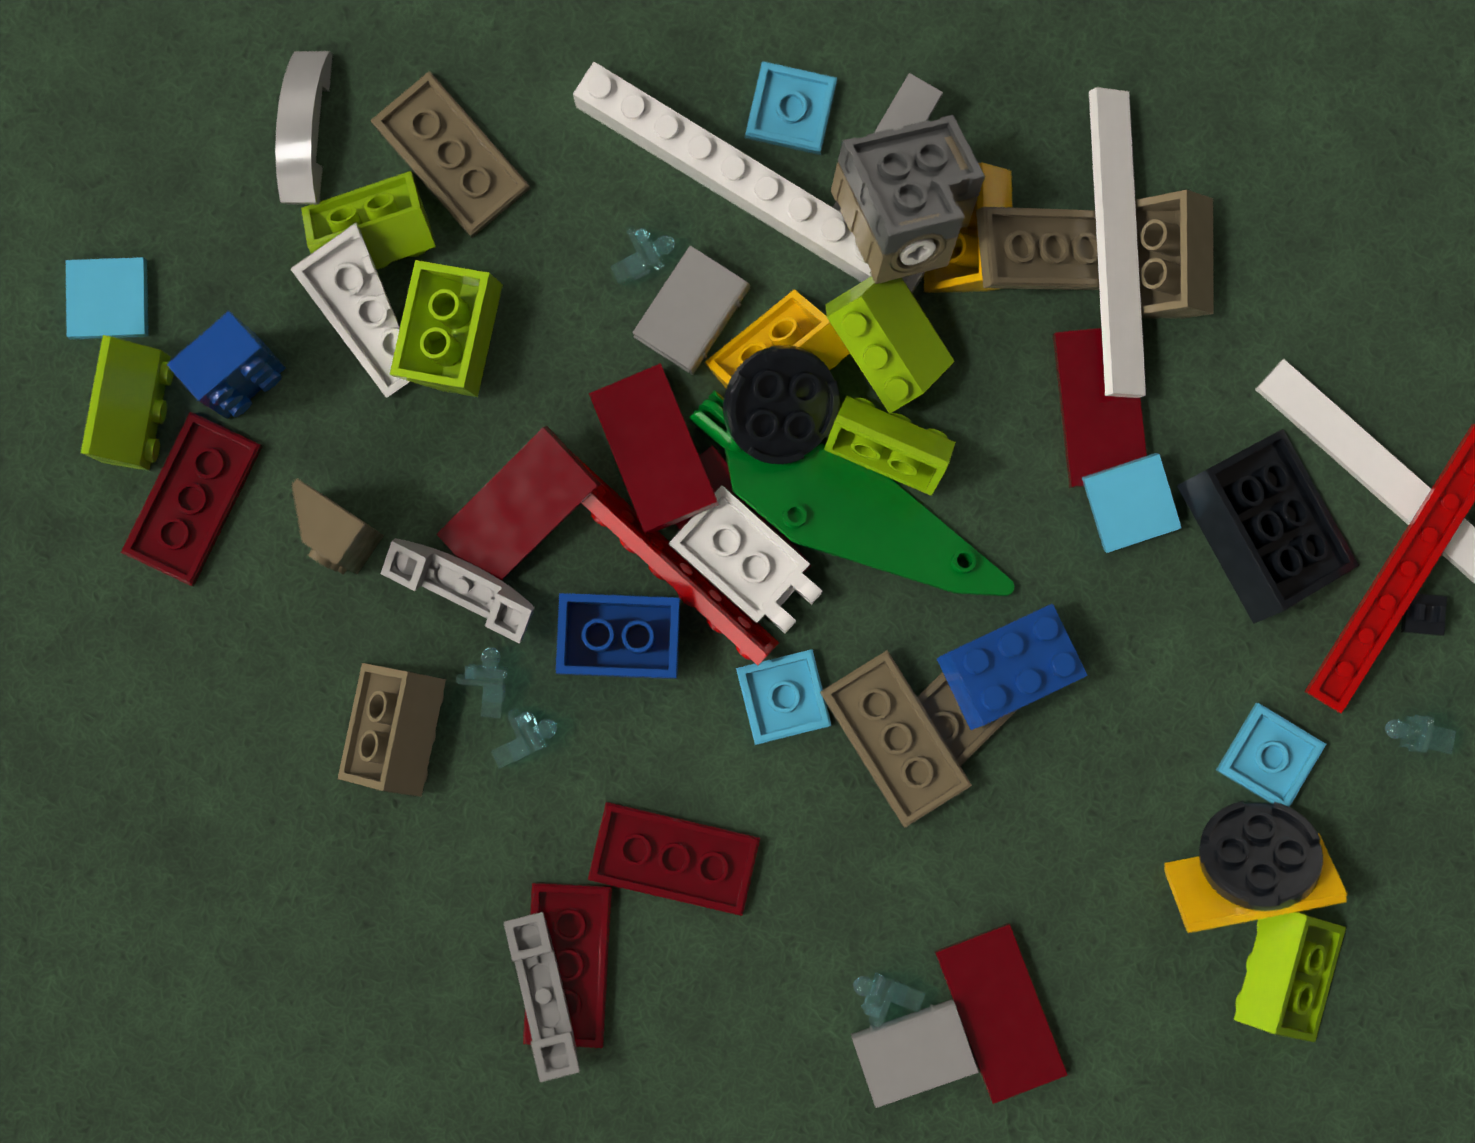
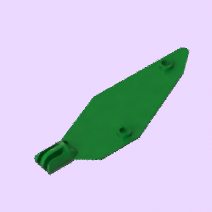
[689,390,1014,596]

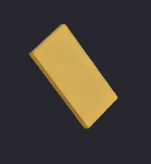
[1164,833,1347,933]

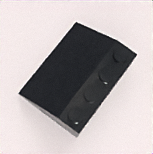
[1177,429,1359,624]

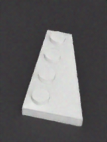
[291,222,410,398]

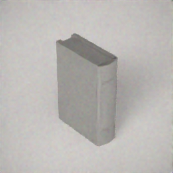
[632,245,751,375]
[851,999,978,1108]

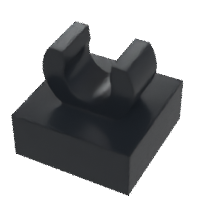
[1401,593,1447,636]

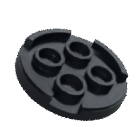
[723,345,840,464]
[1199,801,1323,911]

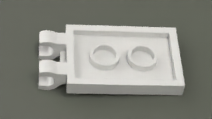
[669,485,823,634]

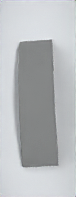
[275,51,333,205]
[380,538,535,644]
[504,912,580,1082]

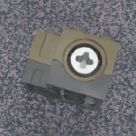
[831,115,985,284]

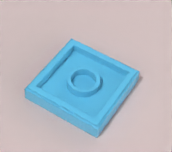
[745,61,837,155]
[66,257,148,339]
[1082,453,1182,553]
[736,649,832,745]
[1216,703,1326,807]

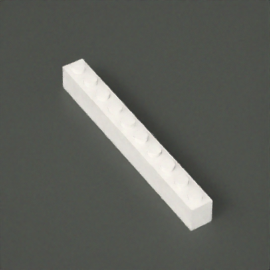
[573,62,925,293]

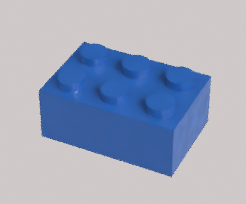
[167,311,286,419]
[556,593,681,679]
[936,603,1088,730]

